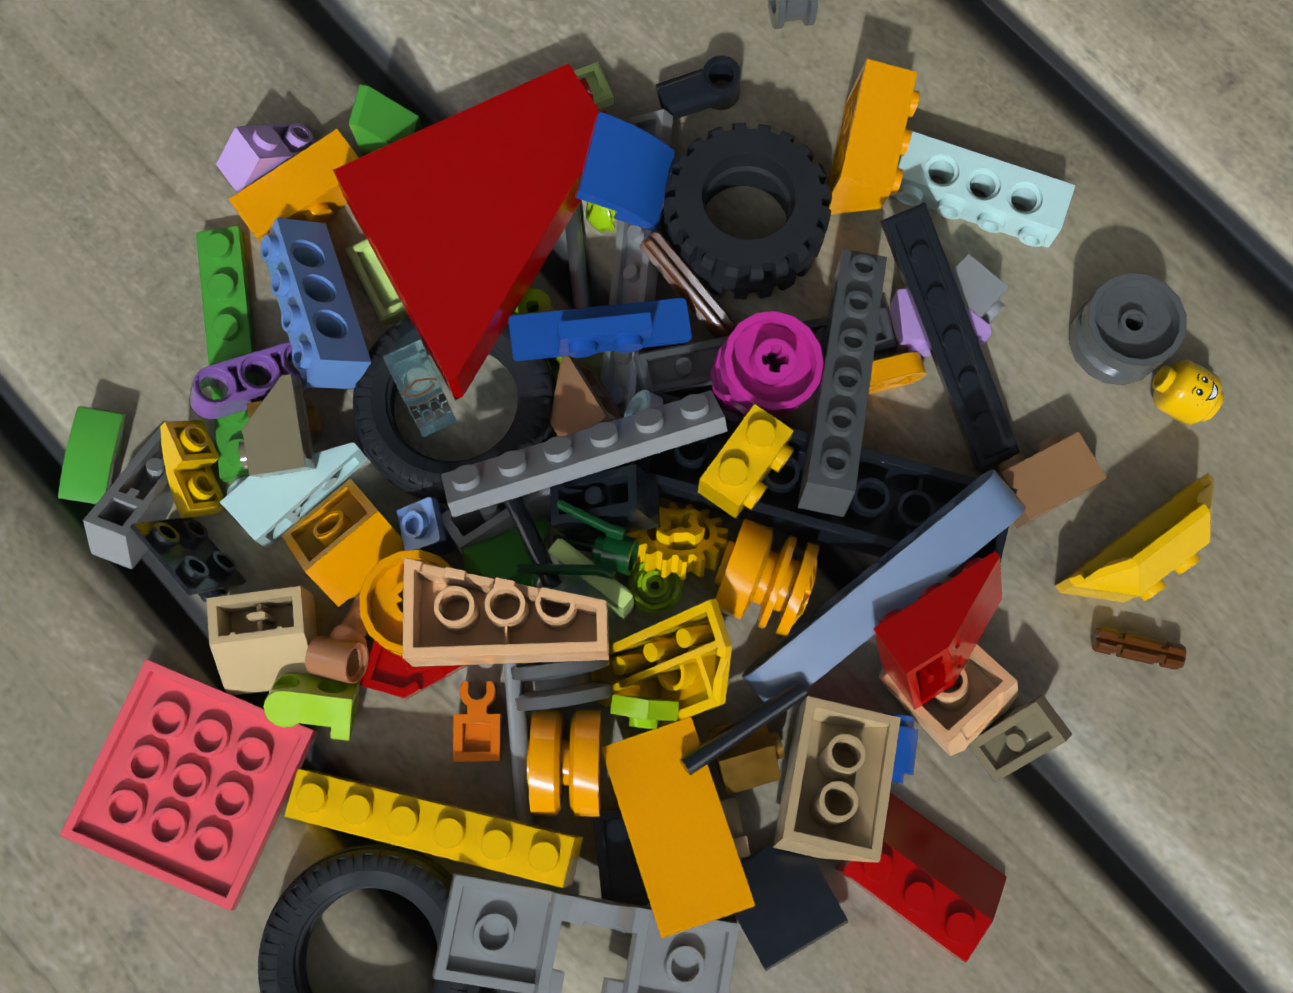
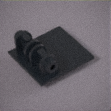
[130,517,246,602]

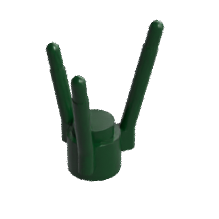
[516,500,639,579]

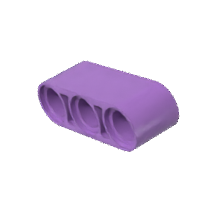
[190,342,309,419]

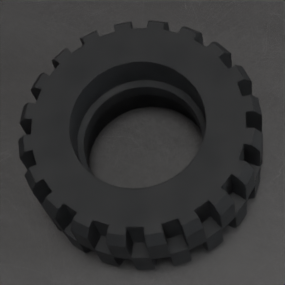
[663,123,832,300]

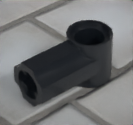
[656,55,740,120]

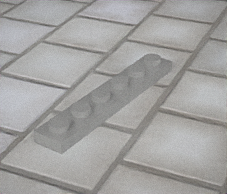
[441,390,727,517]

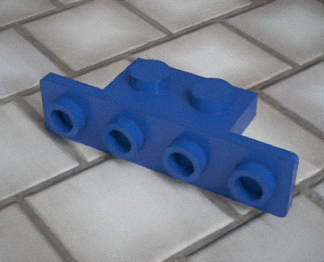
[508,298,692,361]

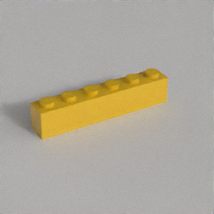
[284,769,584,888]

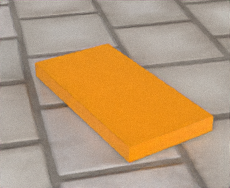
[601,717,755,939]

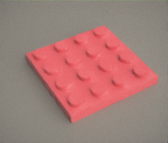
[59,659,318,911]

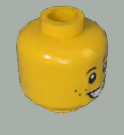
[1152,359,1224,425]

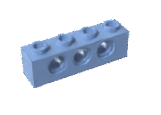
[260,217,371,389]

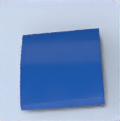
[575,111,675,231]

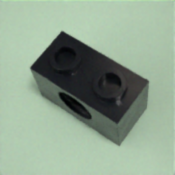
[550,464,660,541]

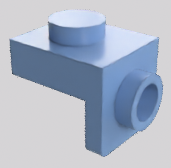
[396,497,454,556]

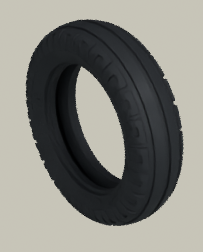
[353,316,556,504]
[258,844,480,993]

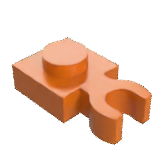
[453,681,502,762]

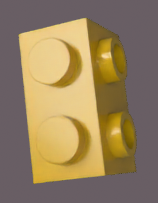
[698,404,794,519]

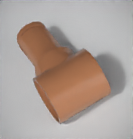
[305,595,369,684]

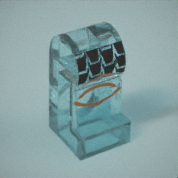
[383,339,457,437]

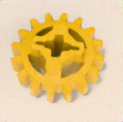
[628,502,728,580]

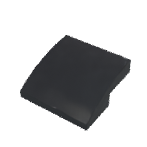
[734,843,848,971]

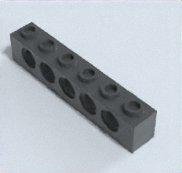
[797,249,887,517]

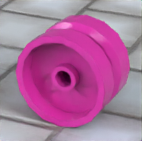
[710,311,824,420]

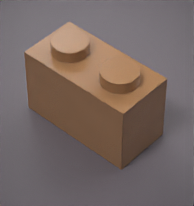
[998,432,1107,529]

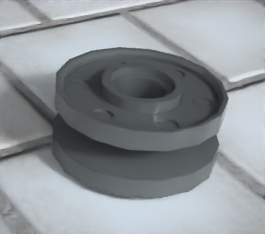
[511,656,615,711]

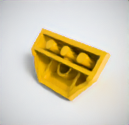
[1055,473,1214,603]
[591,598,732,730]

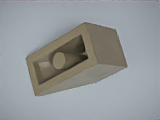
[238,374,316,478]

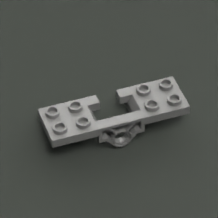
[432,873,739,993]

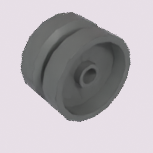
[1069,273,1187,385]

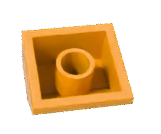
[281,478,405,607]

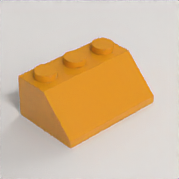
[827,59,920,215]

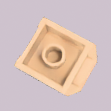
[879,644,1018,756]

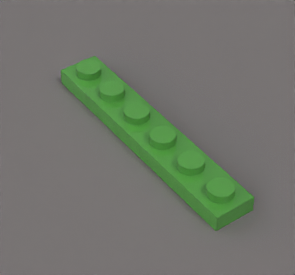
[196,226,260,483]

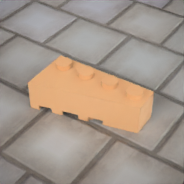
[403,558,609,667]

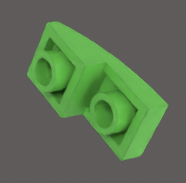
[58,406,126,504]

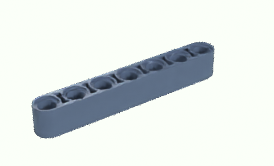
[742,470,1026,702]

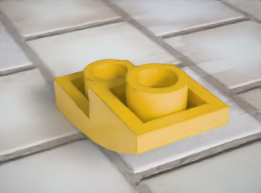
[160,420,225,518]

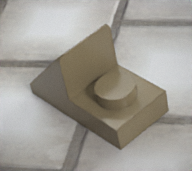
[968,695,1072,782]

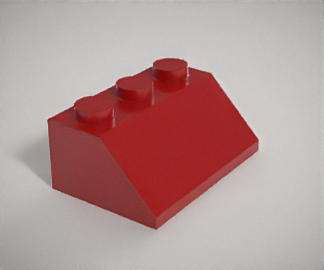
[836,792,1007,963]

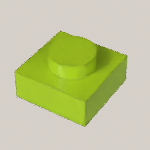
[610,694,679,729]

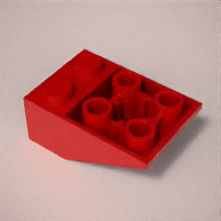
[873,551,1002,710]

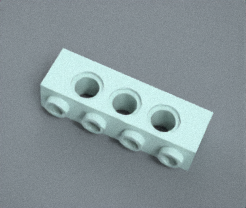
[890,131,1076,248]

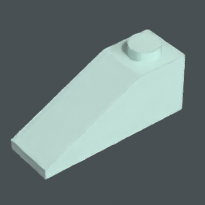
[220,442,368,549]

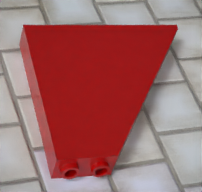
[333,63,608,400]

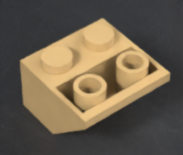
[206,586,317,696]

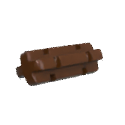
[1092,626,1187,670]

